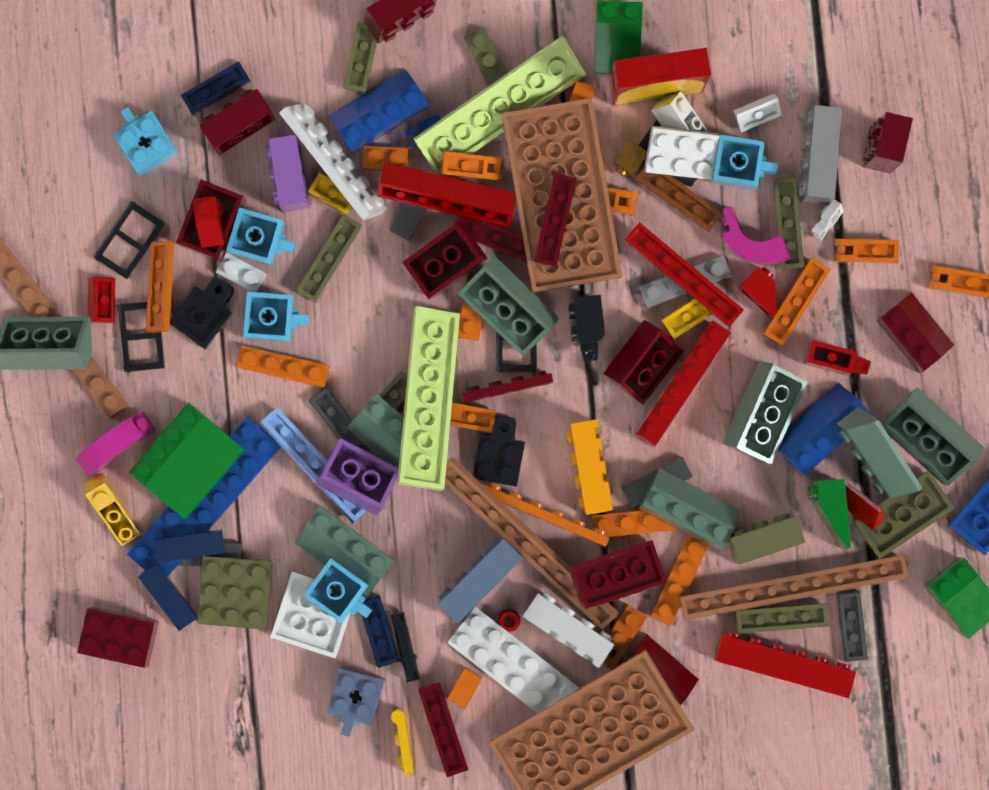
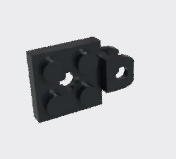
[170,278,234,350]
[473,415,525,487]

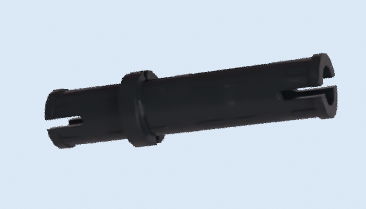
[390,612,421,683]

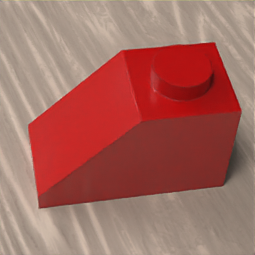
[193,196,225,248]
[738,266,777,319]

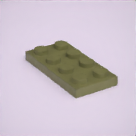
[852,471,955,559]

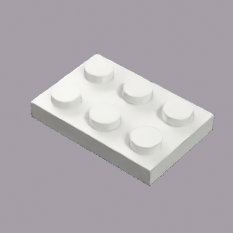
[644,126,720,180]

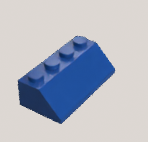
[328,69,429,154]
[778,383,873,477]

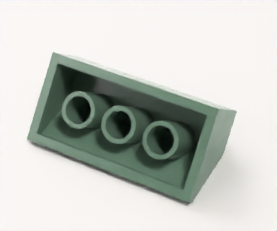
[457,256,560,356]
[0,316,92,370]
[722,361,808,465]
[881,387,985,486]
[346,394,415,488]
[837,407,922,498]
[638,468,740,551]
[295,506,395,597]

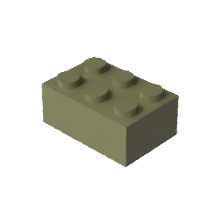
[728,513,806,564]

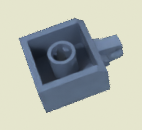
[327,667,385,737]

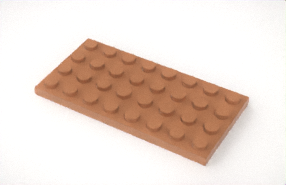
[502,98,622,293]
[489,649,694,790]

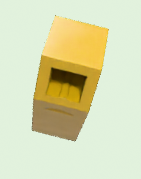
[83,472,141,547]

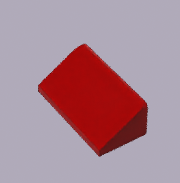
[87,277,115,323]
[845,483,884,530]

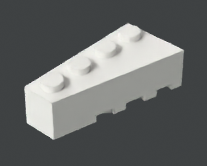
[523,593,615,668]

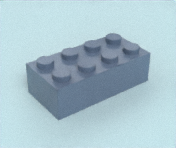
[438,538,523,624]

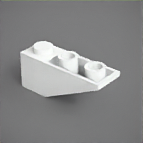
[651,91,709,133]

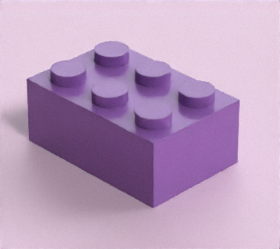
[266,134,310,213]
[316,438,399,516]

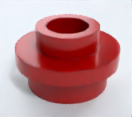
[498,609,520,632]

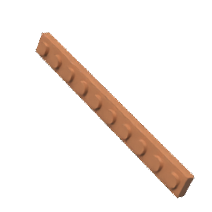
[0,237,129,418]
[445,457,619,630]
[679,555,909,621]

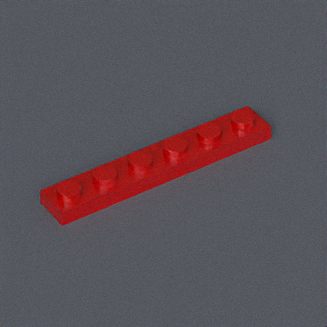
[624,222,744,328]

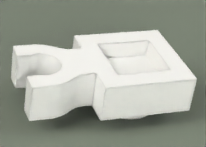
[812,199,844,241]

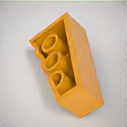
[566,419,613,515]

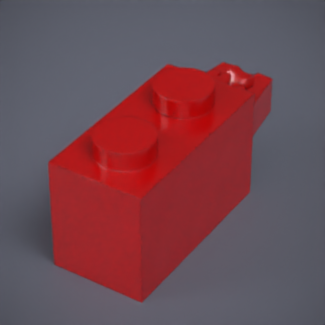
[804,340,871,376]

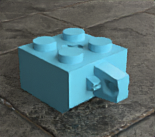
[113,107,180,177]
[711,135,778,190]
[226,207,296,267]
[243,292,310,343]
[303,558,372,623]

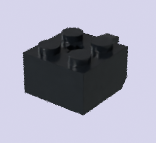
[568,295,605,362]

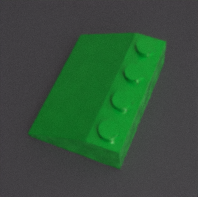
[129,402,245,520]

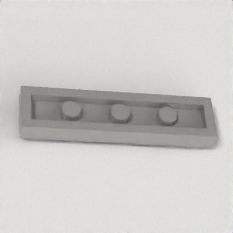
[638,255,732,309]

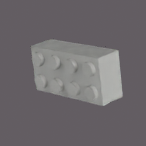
[798,105,842,205]

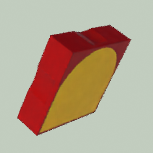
[609,48,711,106]

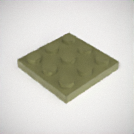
[198,555,272,630]

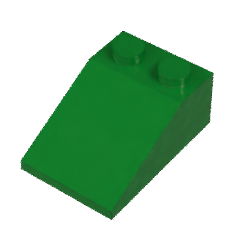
[594,0,643,74]
[807,479,851,549]
[924,557,989,639]

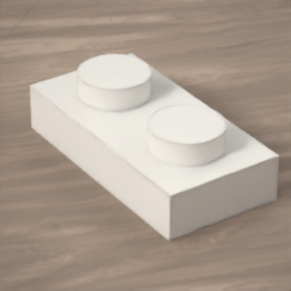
[733,93,782,133]
[216,252,267,292]

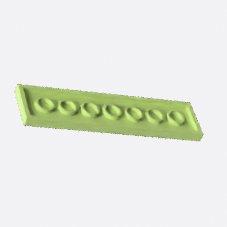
[413,36,587,175]
[397,306,460,491]

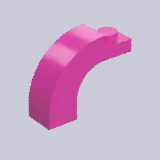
[721,206,791,265]
[76,412,156,477]

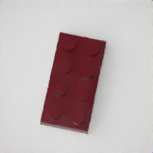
[568,540,667,611]

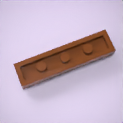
[635,166,722,232]

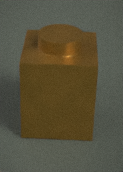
[613,140,647,178]

